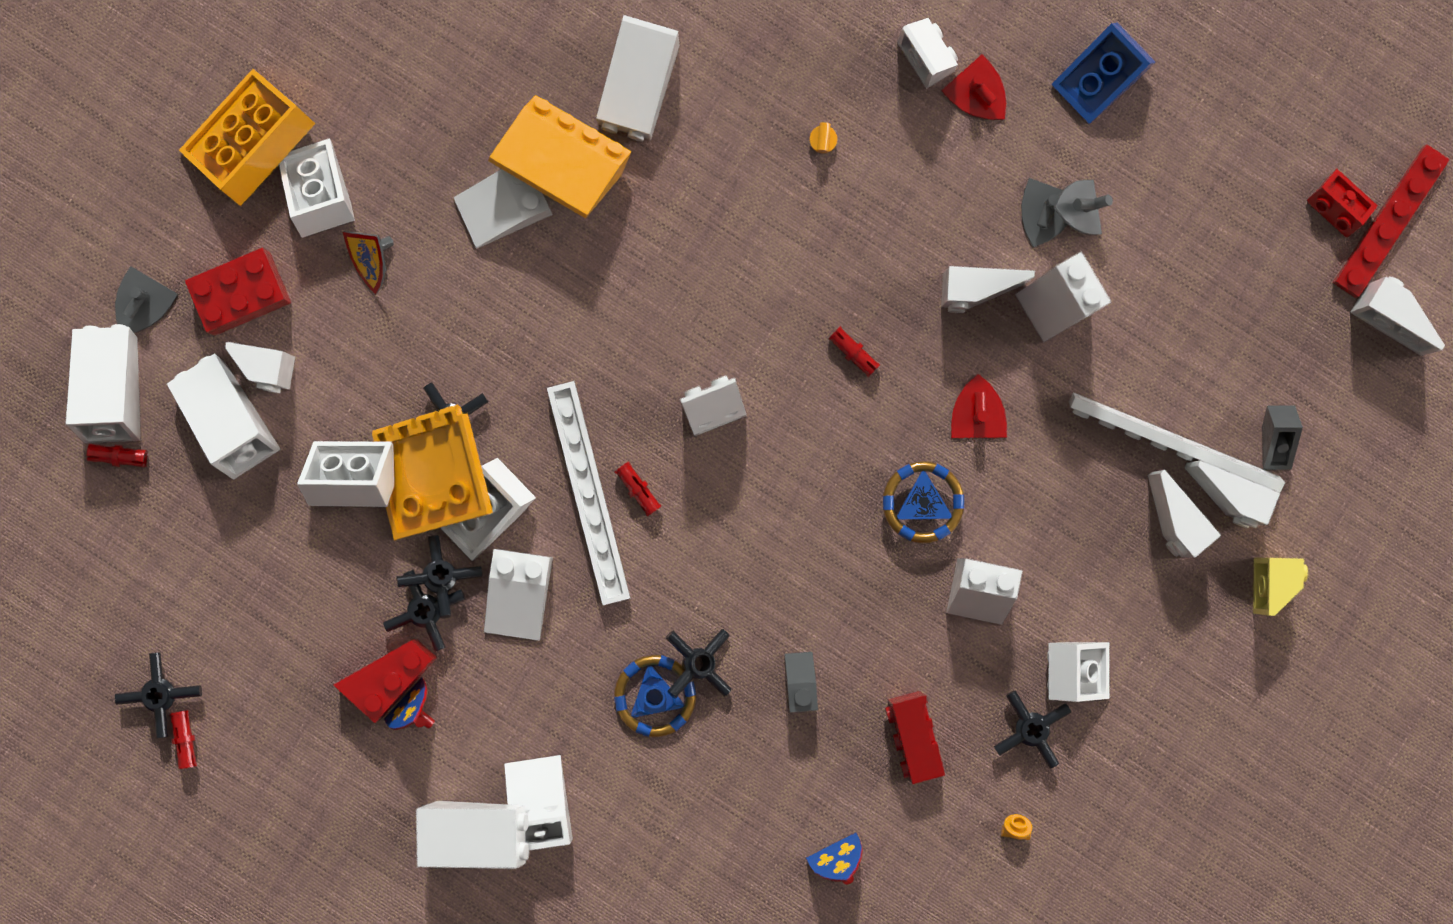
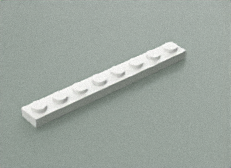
[547,381,630,605]
[1069,392,1285,492]

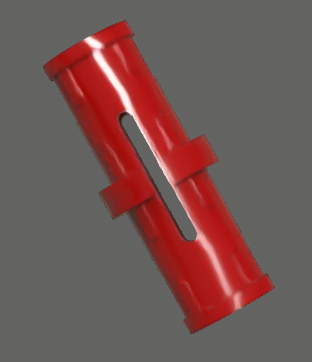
[828,326,880,377]
[86,444,148,468]
[614,461,662,517]
[170,710,197,770]

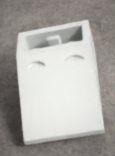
[681,376,747,436]
[505,755,573,850]

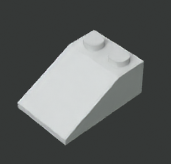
[279,138,355,238]
[454,169,552,248]
[941,266,1035,313]
[1350,277,1445,356]
[441,458,536,561]
[1185,461,1280,528]
[1148,470,1221,558]
[484,549,553,641]

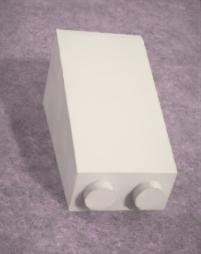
[596,15,679,141]
[1016,252,1111,342]
[66,324,141,443]
[167,353,281,480]
[416,801,529,868]

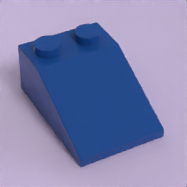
[1051,22,1156,124]

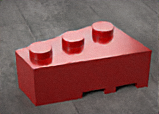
[333,639,437,723]
[885,691,945,784]

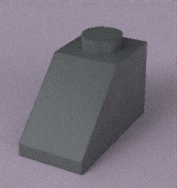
[1262,405,1303,470]
[784,652,818,712]

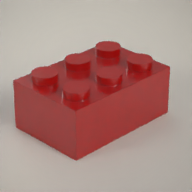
[185,247,292,336]

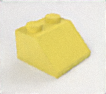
[1253,558,1308,616]

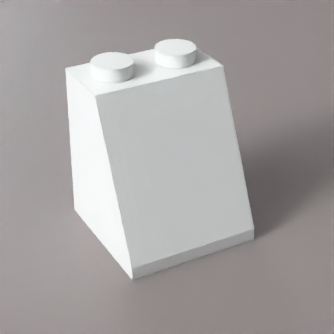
[946,558,1022,625]

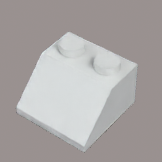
[897,18,958,89]
[225,342,295,393]
[1047,642,1109,702]

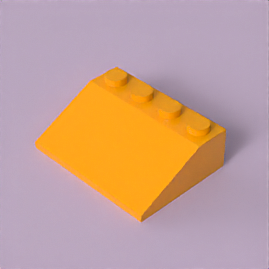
[179,69,316,206]
[488,95,632,219]

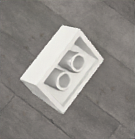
[297,441,394,507]

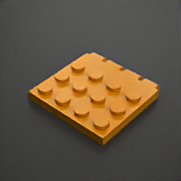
[372,404,493,540]

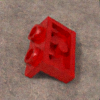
[1307,169,1378,237]

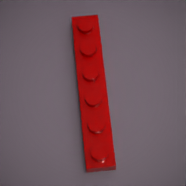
[1333,144,1450,298]

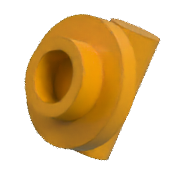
[809,122,837,154]
[1001,814,1032,840]

